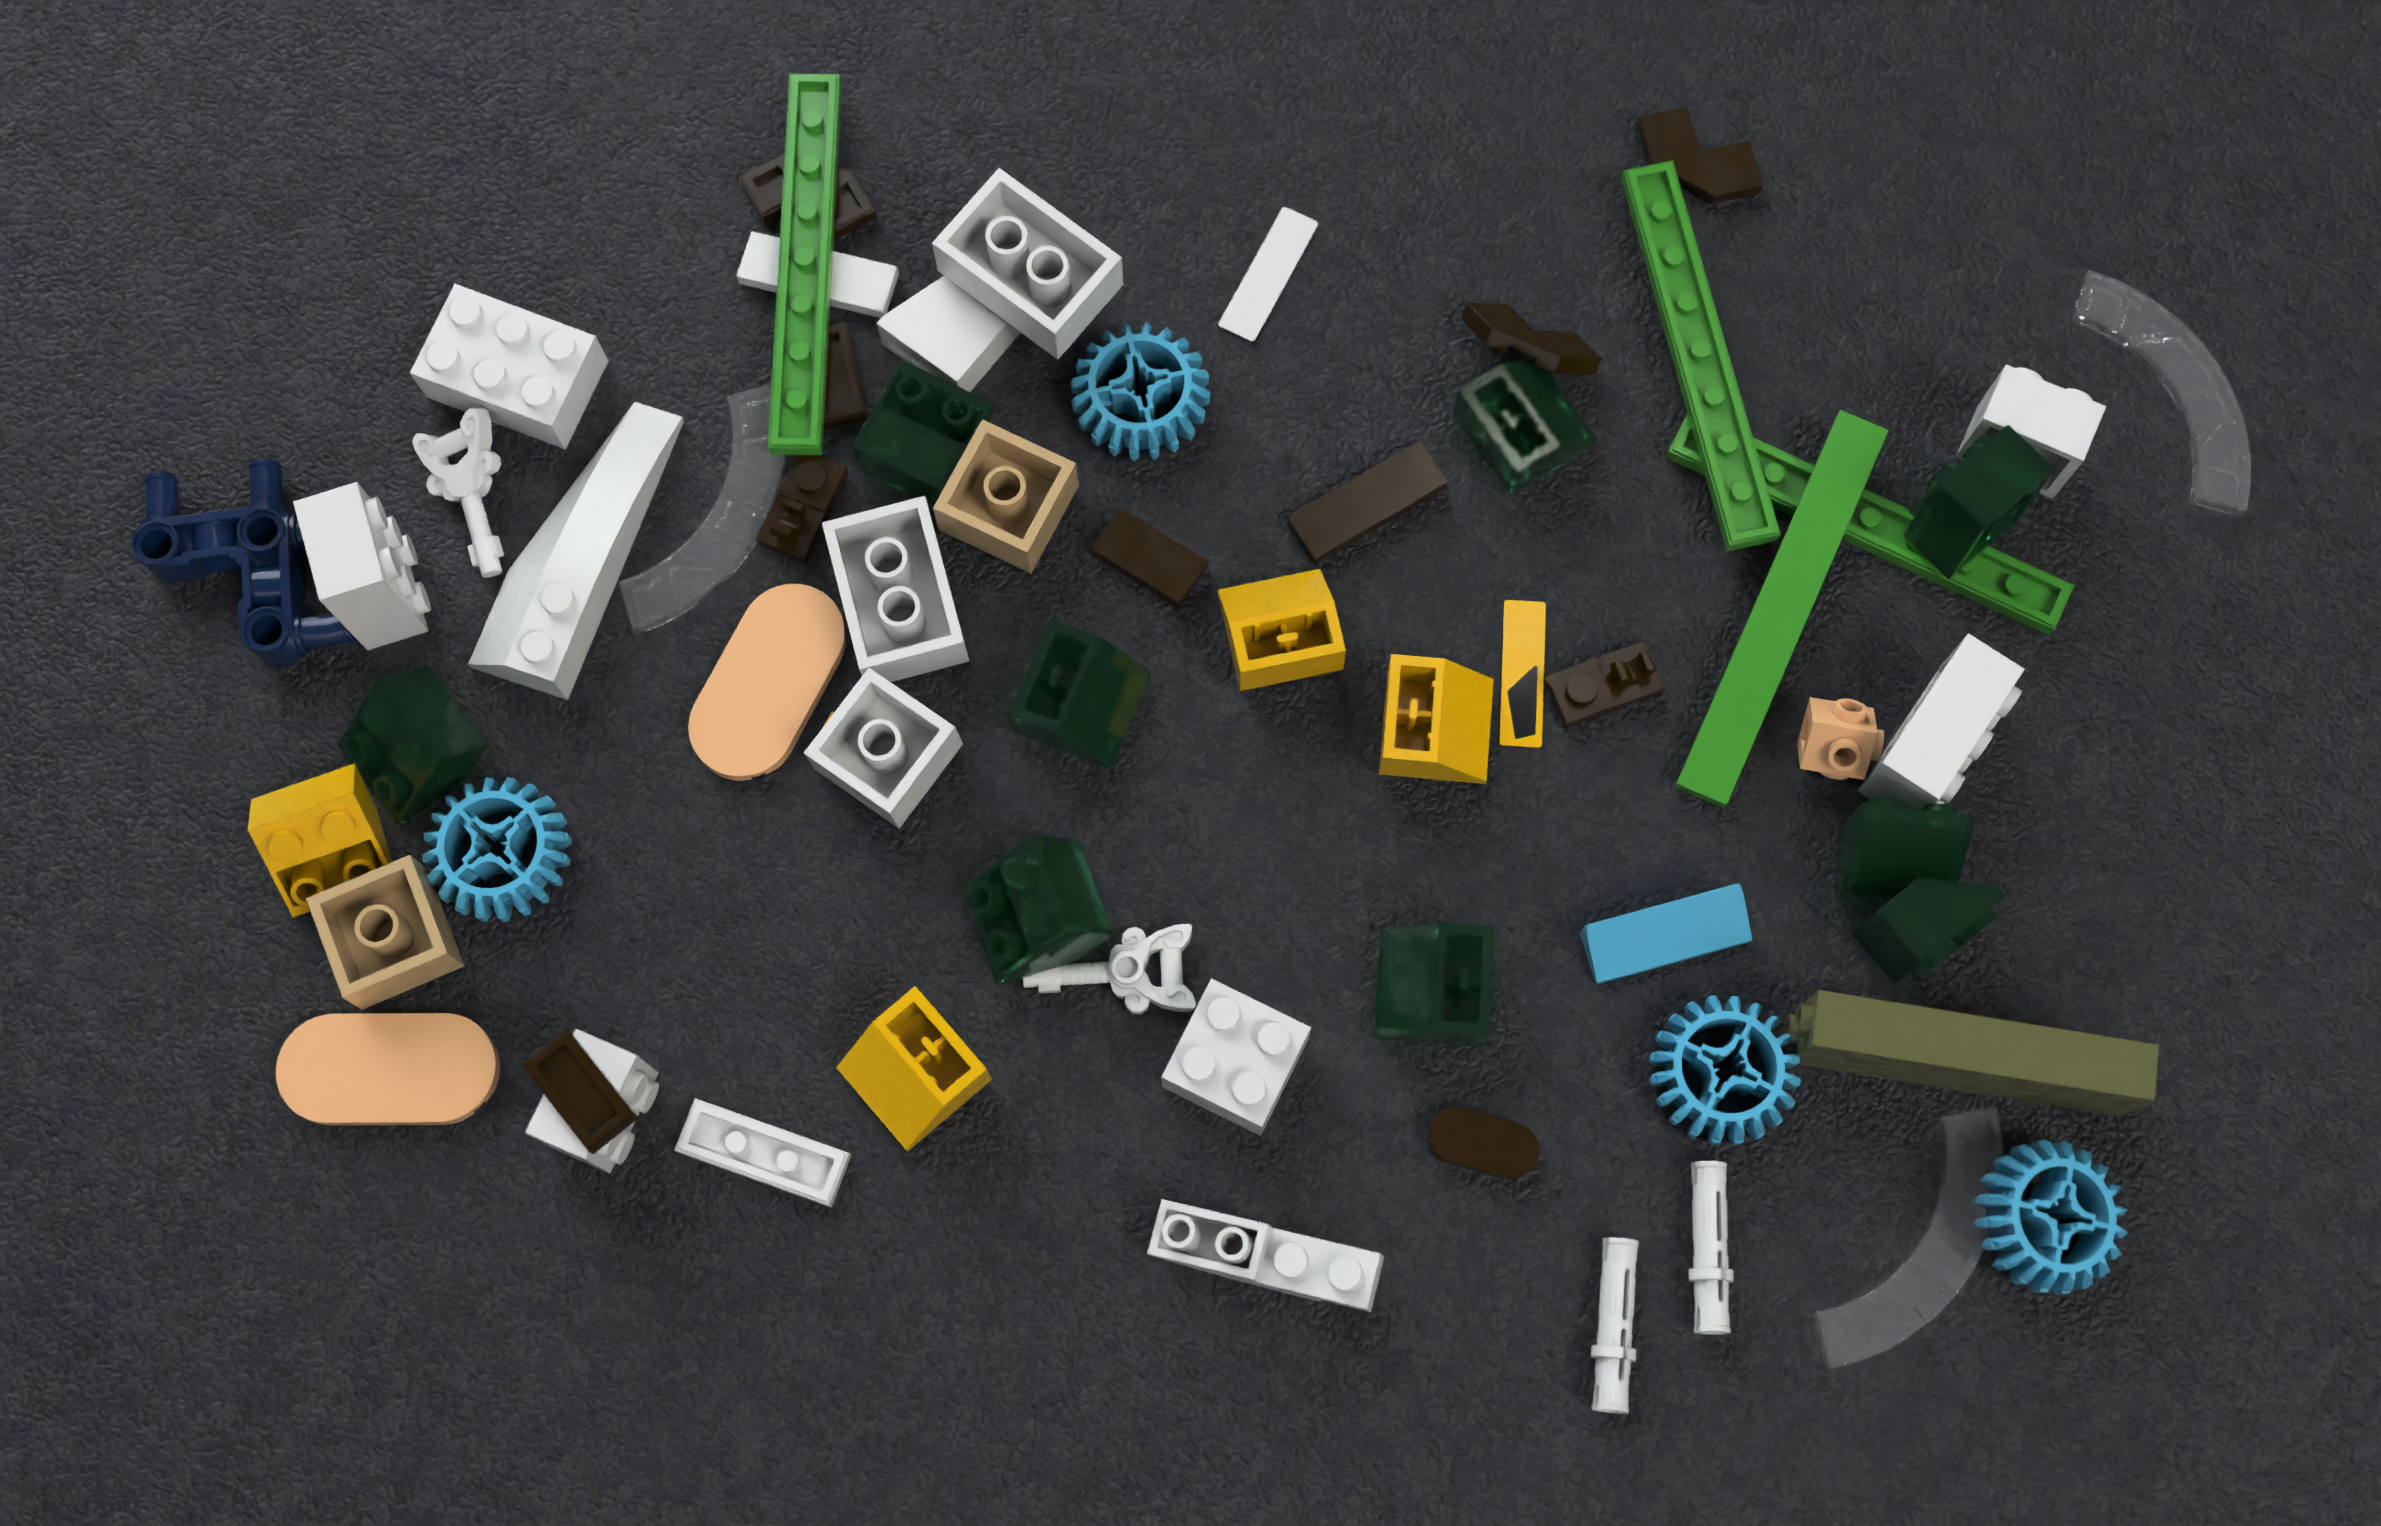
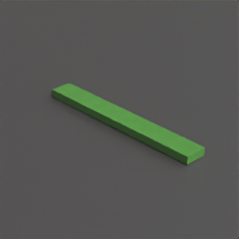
[768,74,842,455]
[1621,161,1781,552]
[1674,410,1889,809]
[1666,414,2075,636]

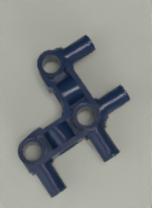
[131,459,357,667]

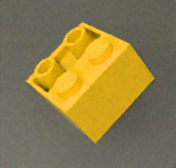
[1217,569,1346,691]
[1379,654,1494,784]
[248,763,392,918]
[836,986,992,1152]

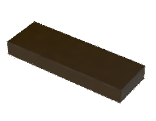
[1287,441,1448,565]

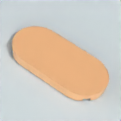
[688,584,847,781]
[276,1013,500,1126]

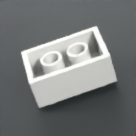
[932,168,1123,359]
[410,284,608,450]
[293,482,431,650]
[822,496,969,682]
[1858,633,2025,826]

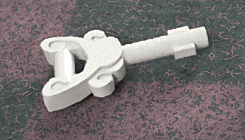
[412,407,504,578]
[1023,924,1196,1015]

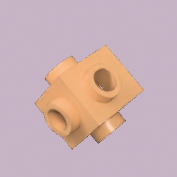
[1797,697,1884,780]

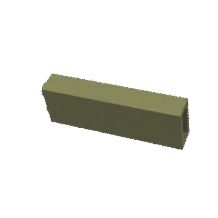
[1784,990,2159,1117]

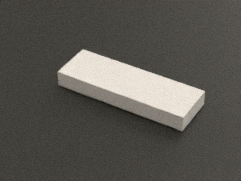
[736,231,899,318]
[674,1098,852,1208]

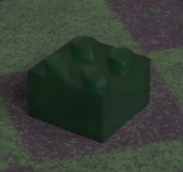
[1903,425,2056,579]

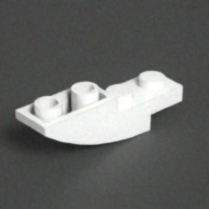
[1147,1199,1384,1312]

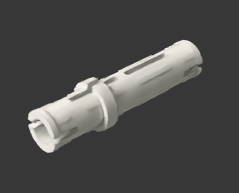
[1688,1161,1734,1335]
[1591,1237,1639,1414]

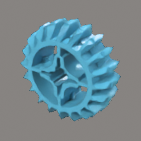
[1071,322,1210,462]
[422,777,572,922]
[1649,995,1801,1146]
[1973,1140,2128,1295]

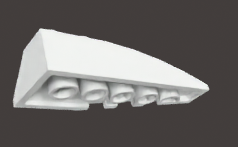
[468,402,684,700]

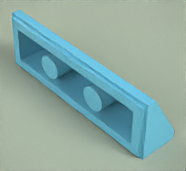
[1580,883,1753,985]

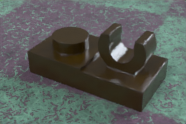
[756,455,849,564]
[1544,641,1665,729]

